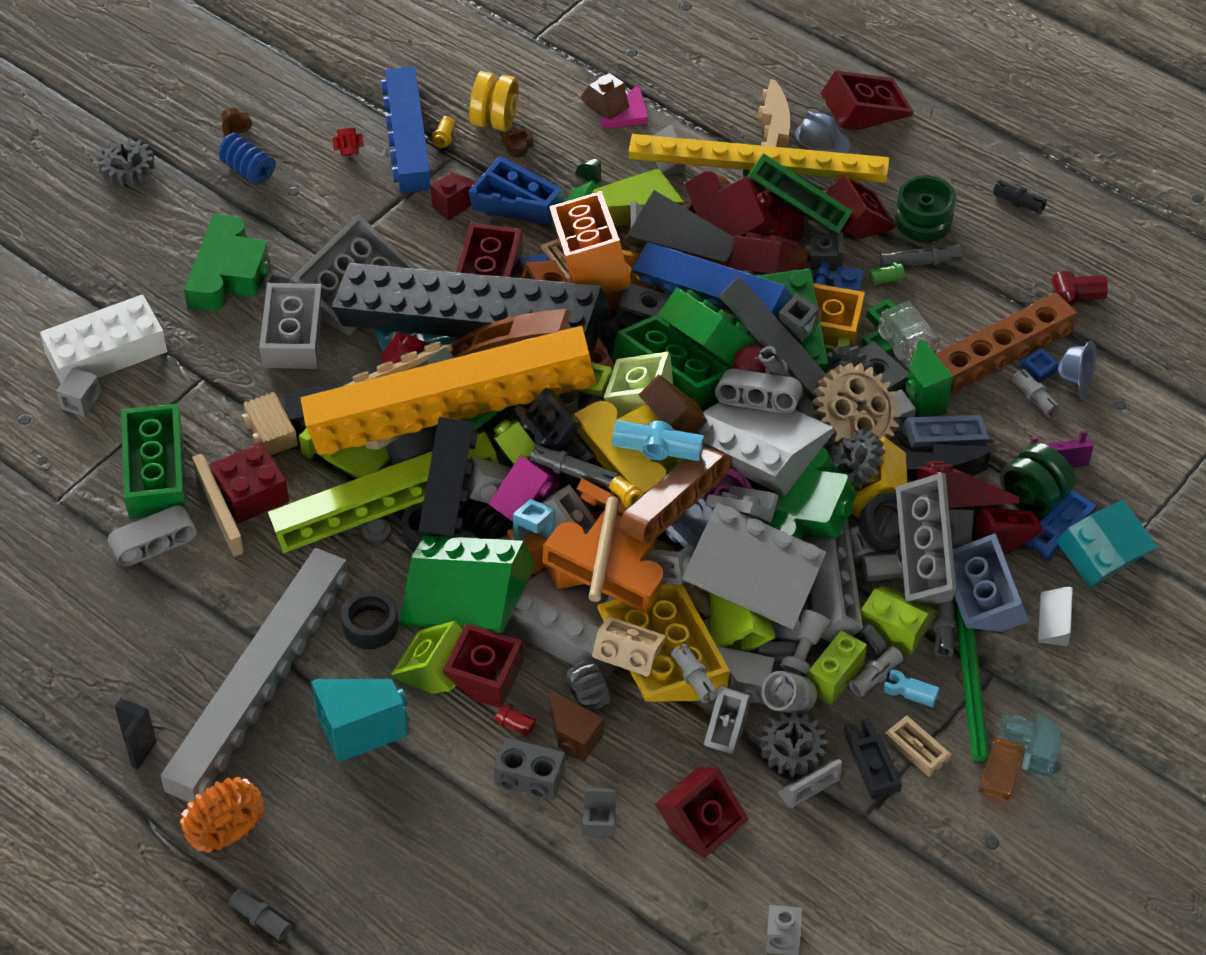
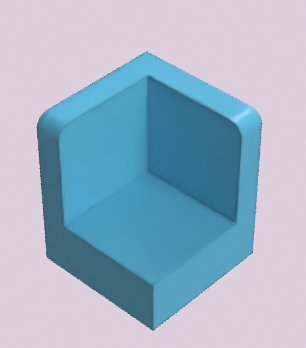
[513,499,555,541]

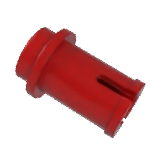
[495,704,537,737]

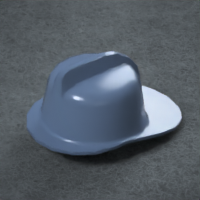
[795,111,850,153]
[1058,341,1097,402]

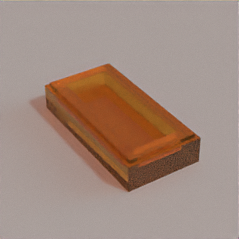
[978,736,1025,801]

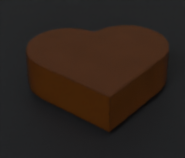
[221,108,252,136]
[501,128,533,158]

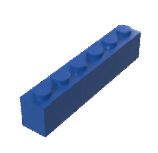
[381,66,431,193]
[632,242,793,320]

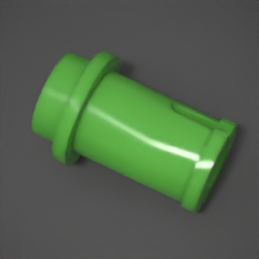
[869,262,905,287]

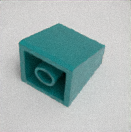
[311,679,410,763]

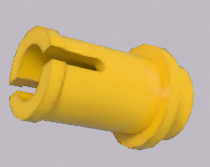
[432,116,456,148]
[609,476,643,508]

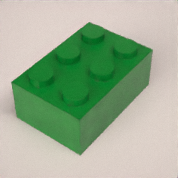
[658,288,757,366]

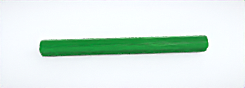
[956,607,989,763]

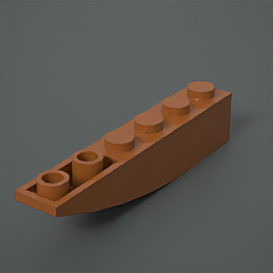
[450,309,571,358]

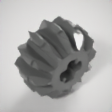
[566,660,610,712]

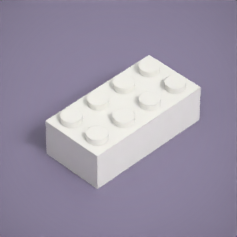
[40,294,167,383]

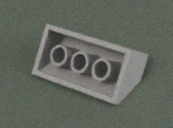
[896,473,956,606]

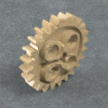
[811,363,901,446]

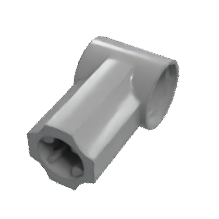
[862,547,904,583]

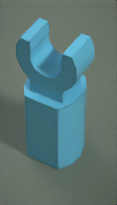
[884,670,940,708]

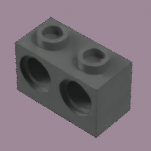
[494,737,565,800]

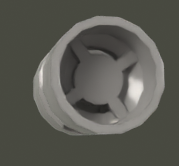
[762,671,817,715]

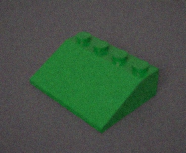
[399,536,536,633]

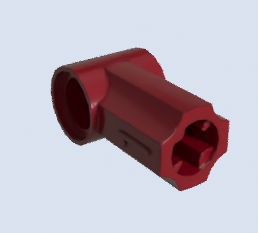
[1051,271,1108,306]

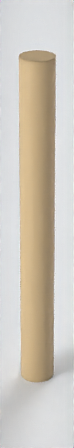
[589,497,619,602]

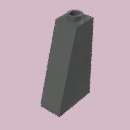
[623,190,735,265]

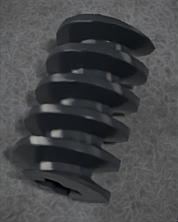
[458,496,513,539]

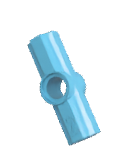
[612,420,704,461]

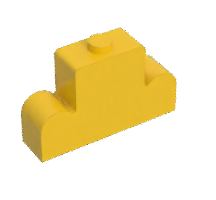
[574,401,678,495]

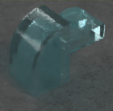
[998,713,1061,778]

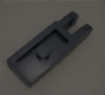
[843,719,902,799]

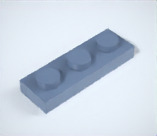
[903,415,989,448]

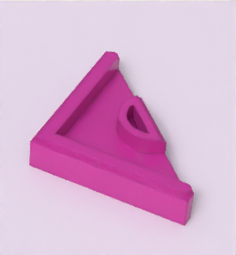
[601,86,648,129]

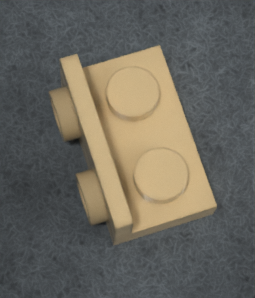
[592,616,666,676]

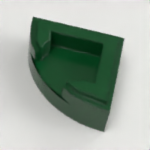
[575,159,601,185]

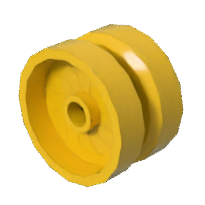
[469,71,519,132]

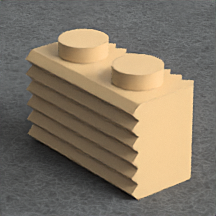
[241,392,298,456]

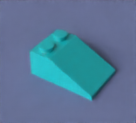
[1056,500,1158,589]

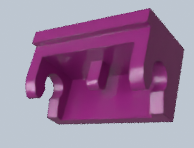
[1029,431,1094,468]

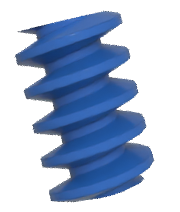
[218,133,276,184]

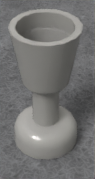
[780,610,831,677]

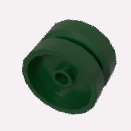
[895,175,956,242]
[1000,443,1076,518]

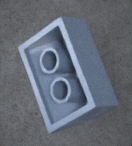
[953,534,1029,632]

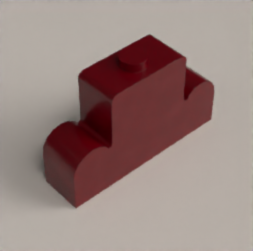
[684,171,775,268]

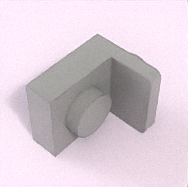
[648,546,694,585]

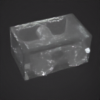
[878,300,940,368]

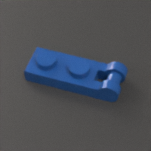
[1024,491,1097,561]

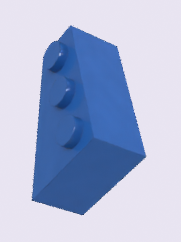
[468,156,565,225]

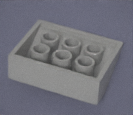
[288,214,416,336]
[695,402,835,496]
[682,502,826,630]
[504,569,616,681]

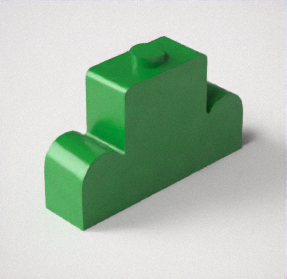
[747,153,853,234]
[184,213,270,311]
[762,447,857,542]

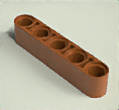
[620,446,731,543]

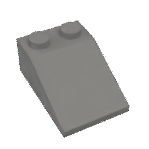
[259,283,322,369]

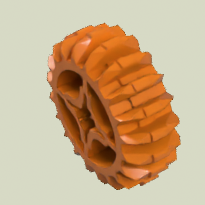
[180,777,265,853]

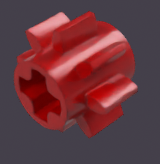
[332,128,364,156]

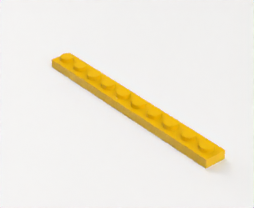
[629,134,889,183]

